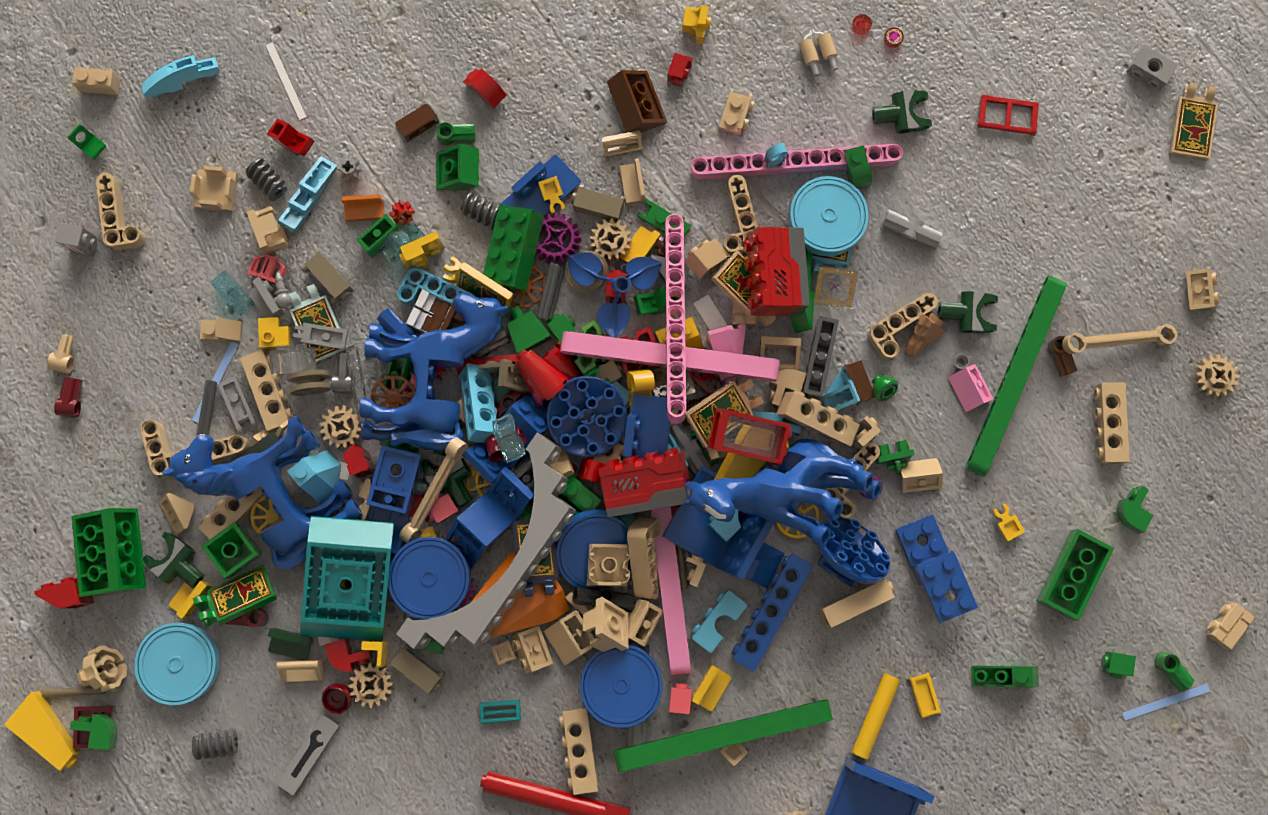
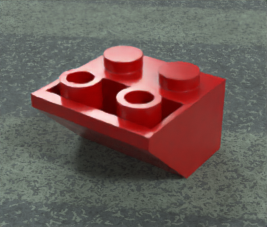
[34,577,94,609]

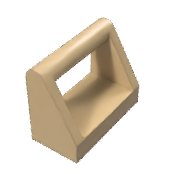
[759,336,801,371]
[276,660,324,682]

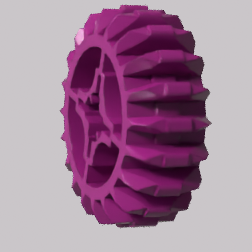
[535,213,582,264]

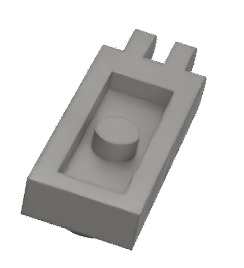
[293,323,349,350]

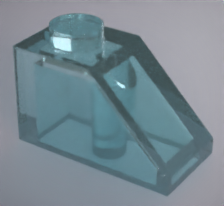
[210,270,255,316]

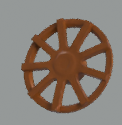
[503,266,545,308]
[371,375,416,409]

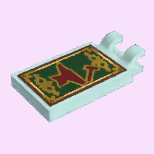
[289,284,349,365]

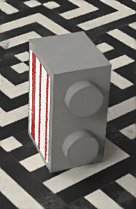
[55,223,97,255]

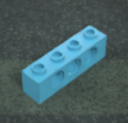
[459,363,499,443]

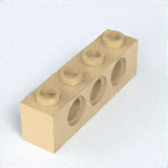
[240,349,294,433]
[1093,383,1130,464]
[777,390,860,447]
[198,486,264,539]
[559,707,599,795]

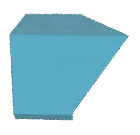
[822,368,860,411]

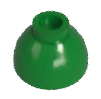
[872,375,899,401]

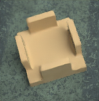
[190,166,238,212]
[246,206,289,256]
[583,597,628,652]

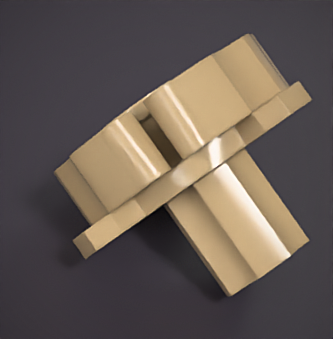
[77,645,127,692]

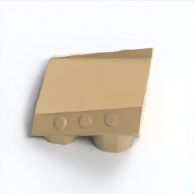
[587,544,630,586]

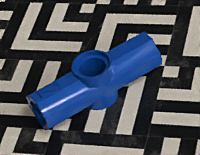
[377,308,417,338]

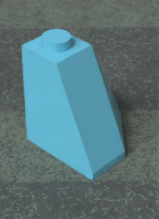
[287,450,341,504]

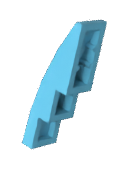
[278,156,337,233]

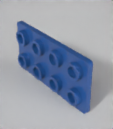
[501,155,581,216]
[623,394,672,458]

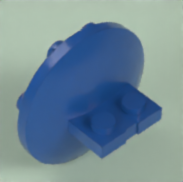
[546,376,627,457]
[817,518,891,587]

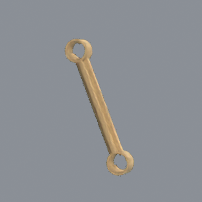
[1062,324,1177,354]
[399,437,468,543]

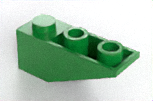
[971,666,1039,688]

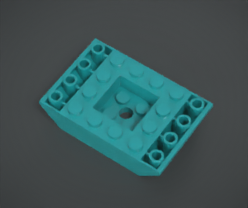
[300,516,394,641]

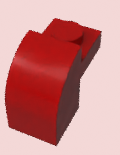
[463,68,507,109]
[267,118,315,157]
[325,639,373,672]

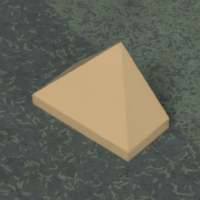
[159,493,195,536]

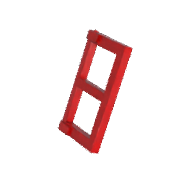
[977,95,1039,136]

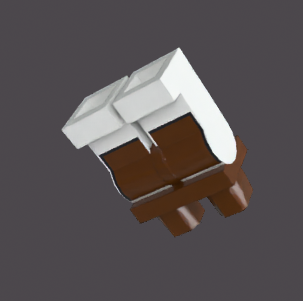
[406,289,465,333]

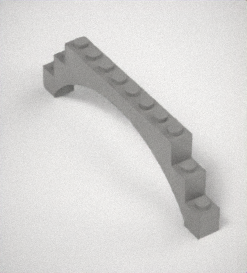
[396,433,576,650]

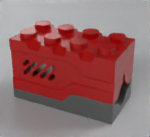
[743,227,810,316]
[598,448,692,517]

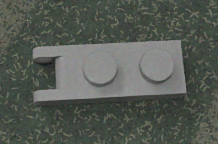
[217,376,257,433]

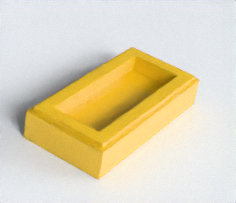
[909,673,941,718]

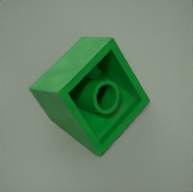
[436,144,479,190]
[201,522,263,579]

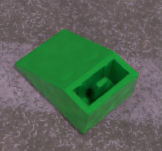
[557,474,604,515]

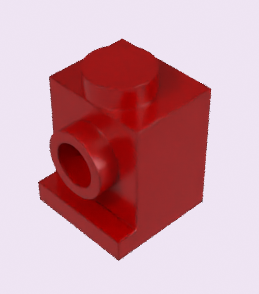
[667,53,693,86]

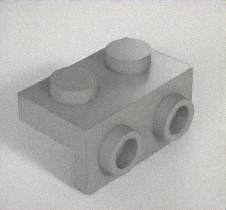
[248,277,285,318]

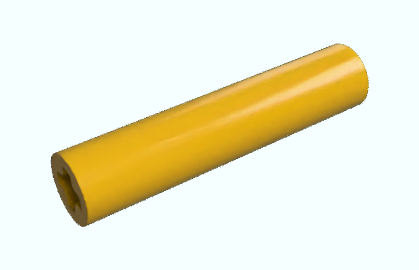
[851,673,901,760]

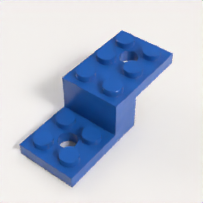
[366,446,422,554]
[895,514,978,623]

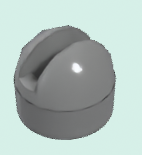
[953,353,970,369]

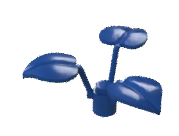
[568,252,662,337]

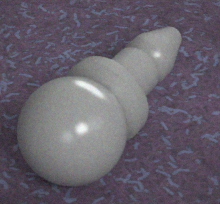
[275,272,292,309]

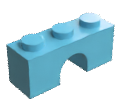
[691,590,748,653]

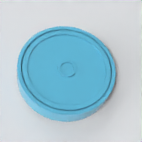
[788,176,869,256]
[134,623,220,705]

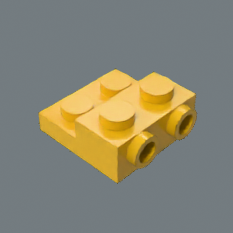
[399,231,445,270]

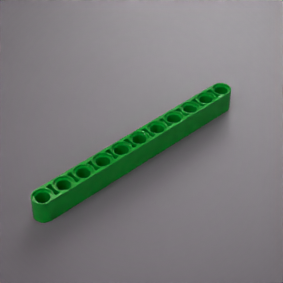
[965,275,1067,477]
[613,699,833,772]

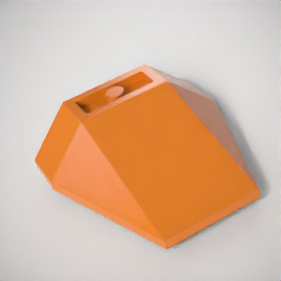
[471,550,570,638]

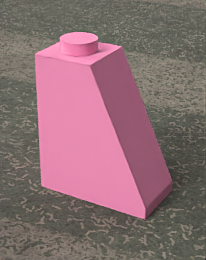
[706,324,746,385]

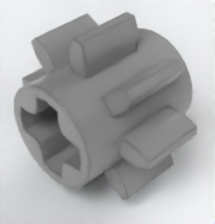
[336,156,362,182]

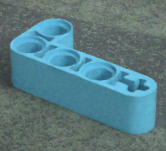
[397,267,474,306]

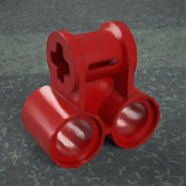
[577,458,603,483]

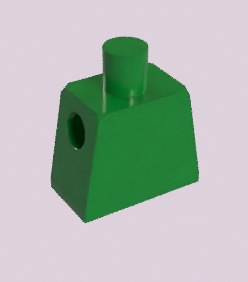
[507,306,552,354]

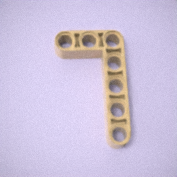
[141,420,251,477]

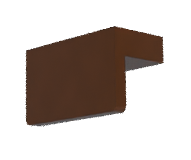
[395,103,440,143]
[842,360,875,404]

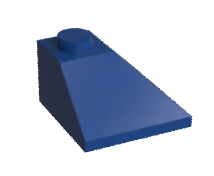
[744,543,785,589]

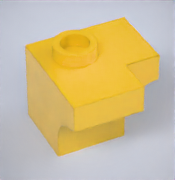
[682,5,711,45]
[258,317,291,351]

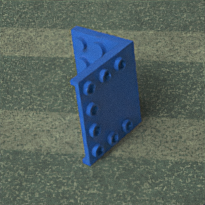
[662,466,775,580]
[825,757,935,815]

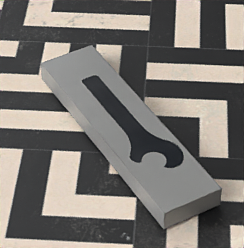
[276,714,340,796]

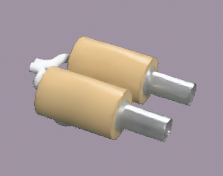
[799,29,838,77]

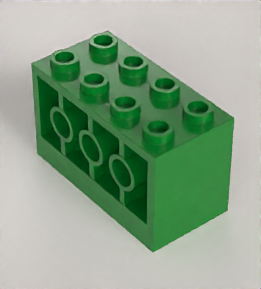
[71,508,146,597]

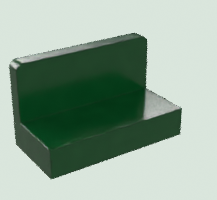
[268,628,313,660]

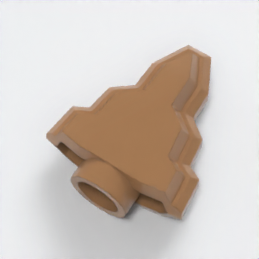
[905,313,945,357]

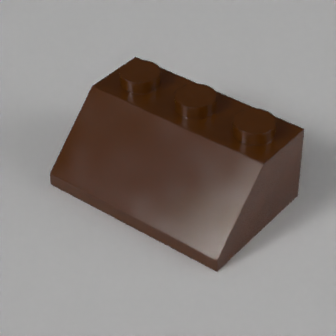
[607,70,667,133]

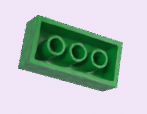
[483,204,544,291]
[1036,529,1114,621]

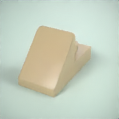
[200,318,242,341]

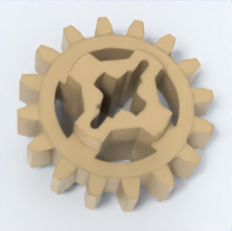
[590,218,632,261]
[1193,354,1240,398]
[319,406,362,449]
[348,663,394,708]

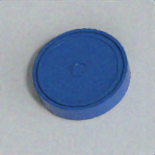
[555,509,631,589]
[388,537,471,619]
[580,645,662,728]

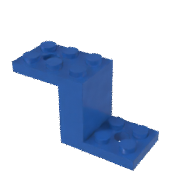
[462,393,550,484]
[444,467,534,570]

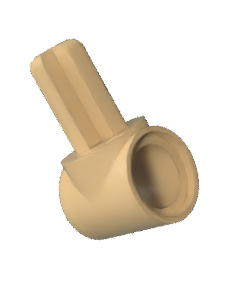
[47,334,74,374]

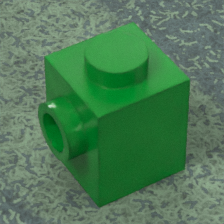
[547,313,576,343]
[1101,651,1136,679]

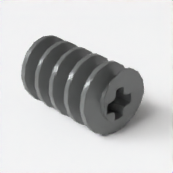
[246,158,287,201]
[460,191,499,230]
[192,730,238,760]

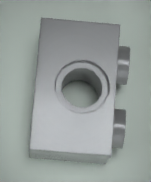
[1127,45,1178,90]

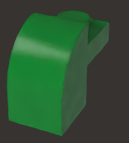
[844,145,872,189]
[633,287,680,316]
[1117,486,1154,533]
[70,713,117,750]

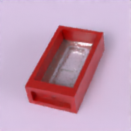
[707,408,791,465]

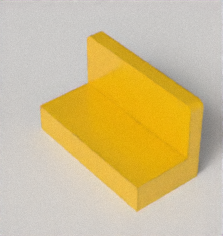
[620,226,661,263]
[169,580,212,619]
[361,641,389,667]
[691,664,732,712]

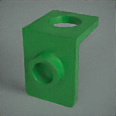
[67,124,106,160]

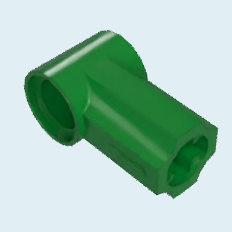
[437,122,475,145]
[1154,652,1195,692]

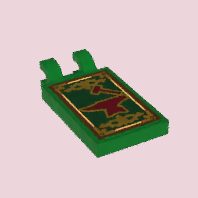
[193,565,277,628]

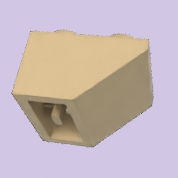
[543,609,596,665]

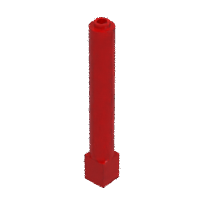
[480,771,631,815]

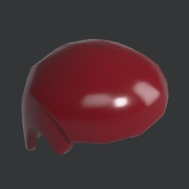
[322,683,353,715]

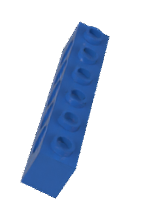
[731,553,814,672]

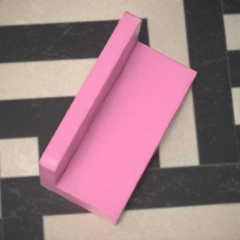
[948,364,993,412]

